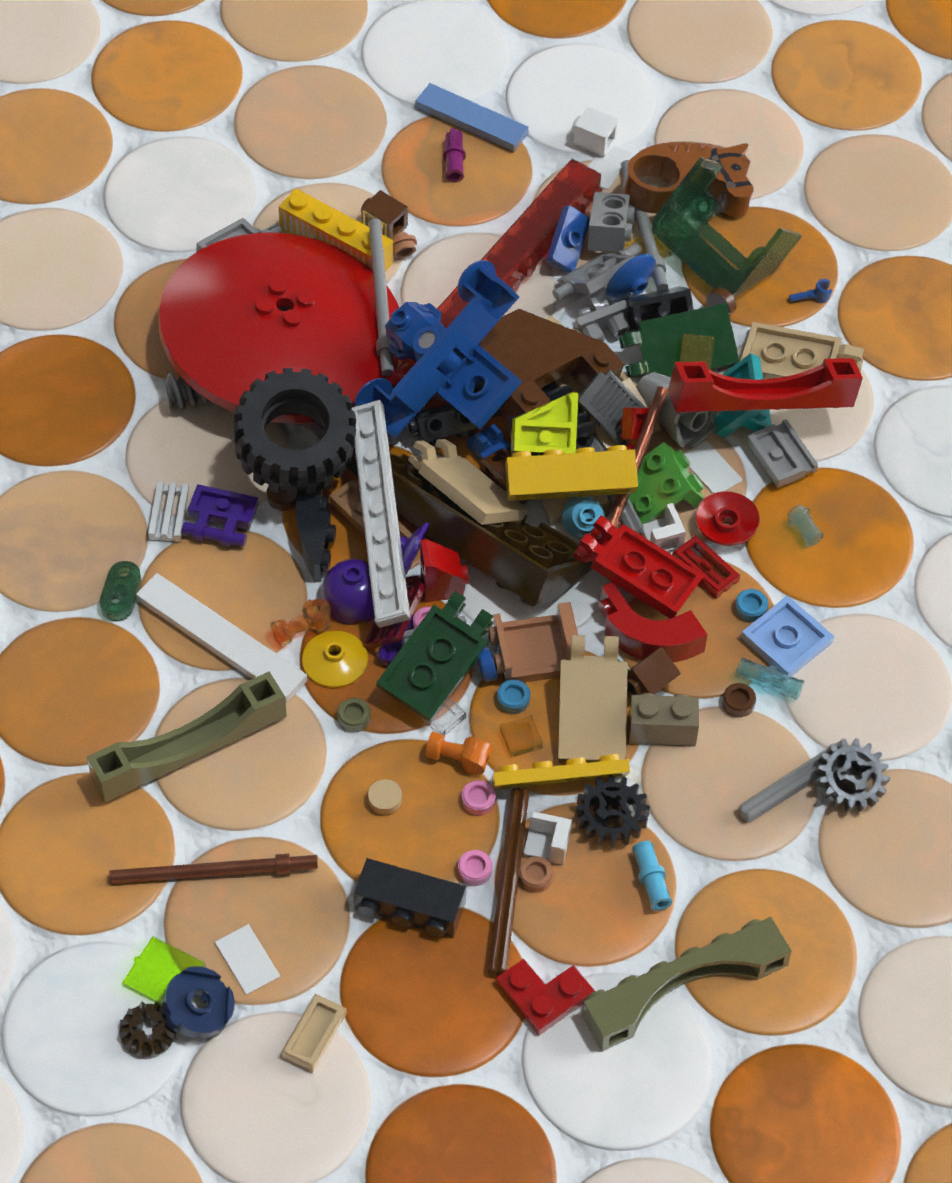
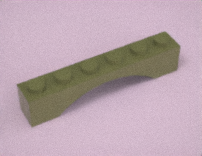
[87,671,287,803]
[582,916,792,1051]

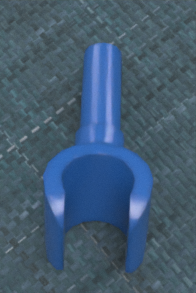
[789,279,833,303]

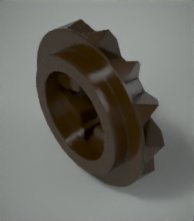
[119,1001,177,1057]

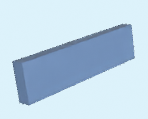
[415,83,529,152]

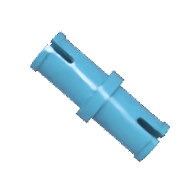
[632,841,672,911]

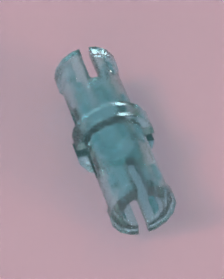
[735,657,804,700]

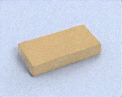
[281,994,347,1073]

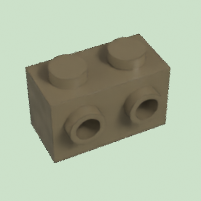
[629,693,699,746]

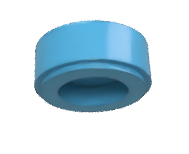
[735,589,768,622]
[497,680,530,714]

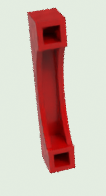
[667,358,863,412]

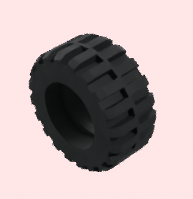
[234,368,356,495]

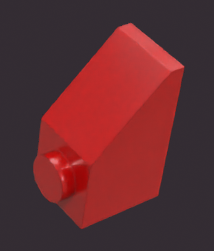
[420,539,469,602]

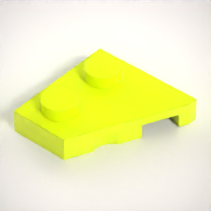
[511,392,578,454]

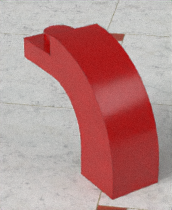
[598,582,708,662]

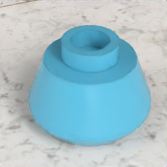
[562,496,605,539]

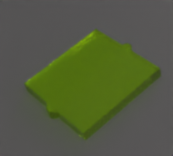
[122,936,206,1006]

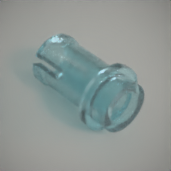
[787,505,824,547]

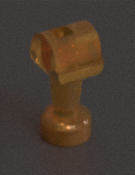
[270,599,331,647]

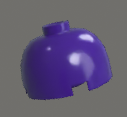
[322,559,375,625]

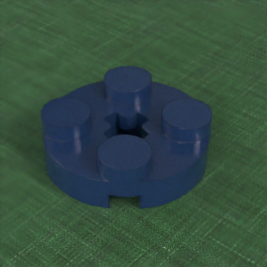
[162,966,235,1039]

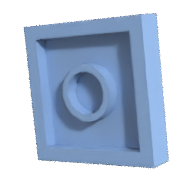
[741,595,834,680]

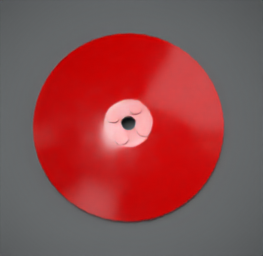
[158,233,400,423]

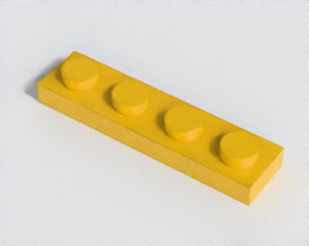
[491,754,630,790]

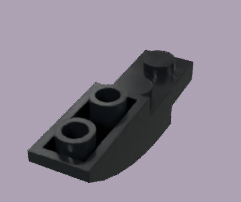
[296,476,336,582]

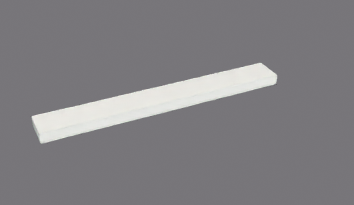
[352,400,410,628]

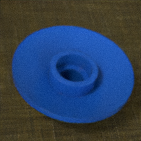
[606,254,656,302]

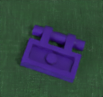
[182,484,259,547]

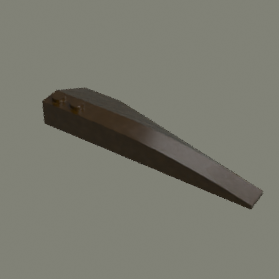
[306,421,593,606]

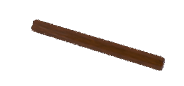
[488,788,529,976]

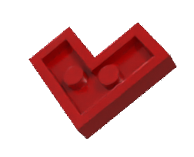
[496,959,595,1036]

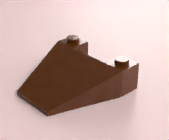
[478,309,624,427]

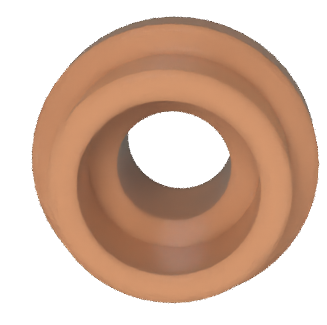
[391,232,417,258]

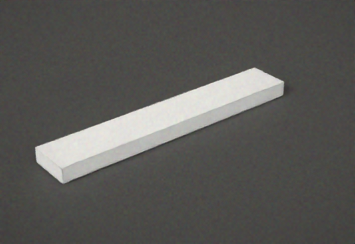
[136,573,308,703]

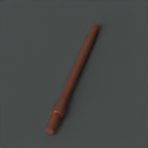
[601,386,668,545]
[109,853,318,884]

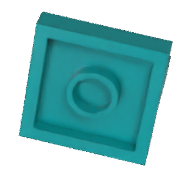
[713,353,771,438]

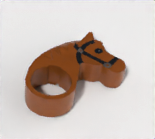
[622,141,754,217]

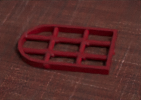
[363,576,425,650]

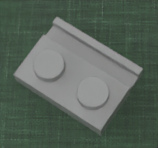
[746,419,818,488]

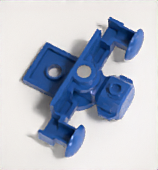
[354,260,522,438]

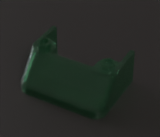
[652,157,802,297]

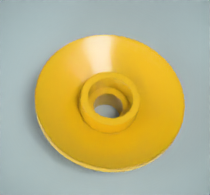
[302,631,368,689]

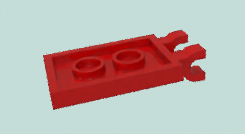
[573,515,704,619]

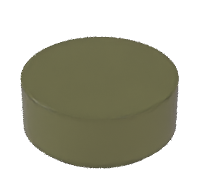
[337,698,371,733]

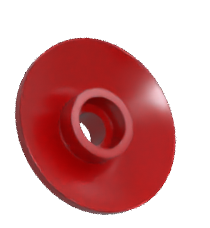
[696,491,760,546]

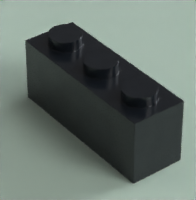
[353,858,466,938]

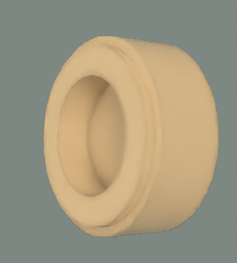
[368,779,402,815]

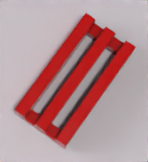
[672,535,740,599]

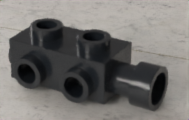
[408,403,502,445]

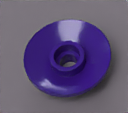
[400,522,430,576]

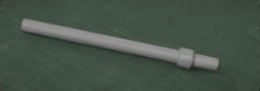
[621,160,668,291]
[369,219,394,376]

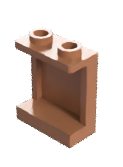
[488,602,578,683]

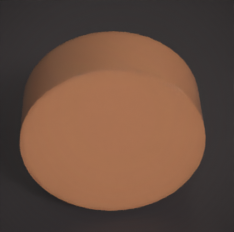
[519,856,554,893]

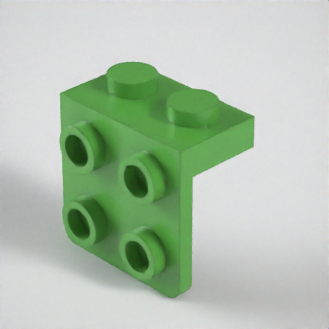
[629,442,705,524]

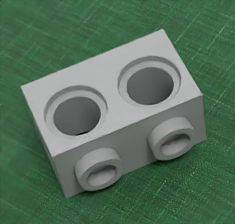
[588,192,635,252]

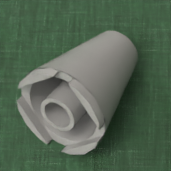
[637,372,722,448]

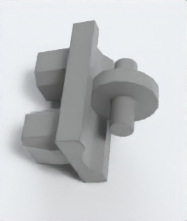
[575,296,630,342]

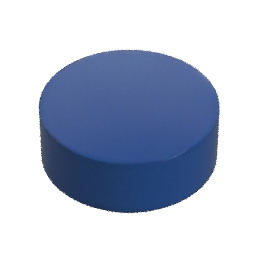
[478,647,498,682]

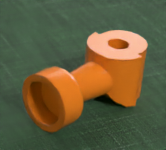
[425,731,492,775]

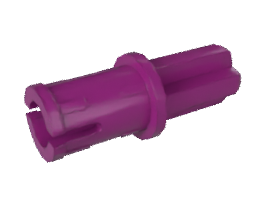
[443,128,466,182]

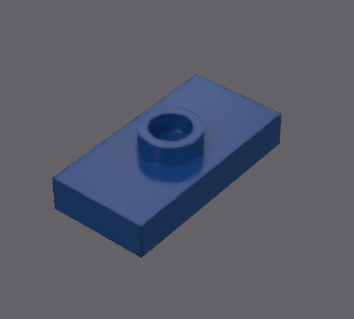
[546,205,590,273]

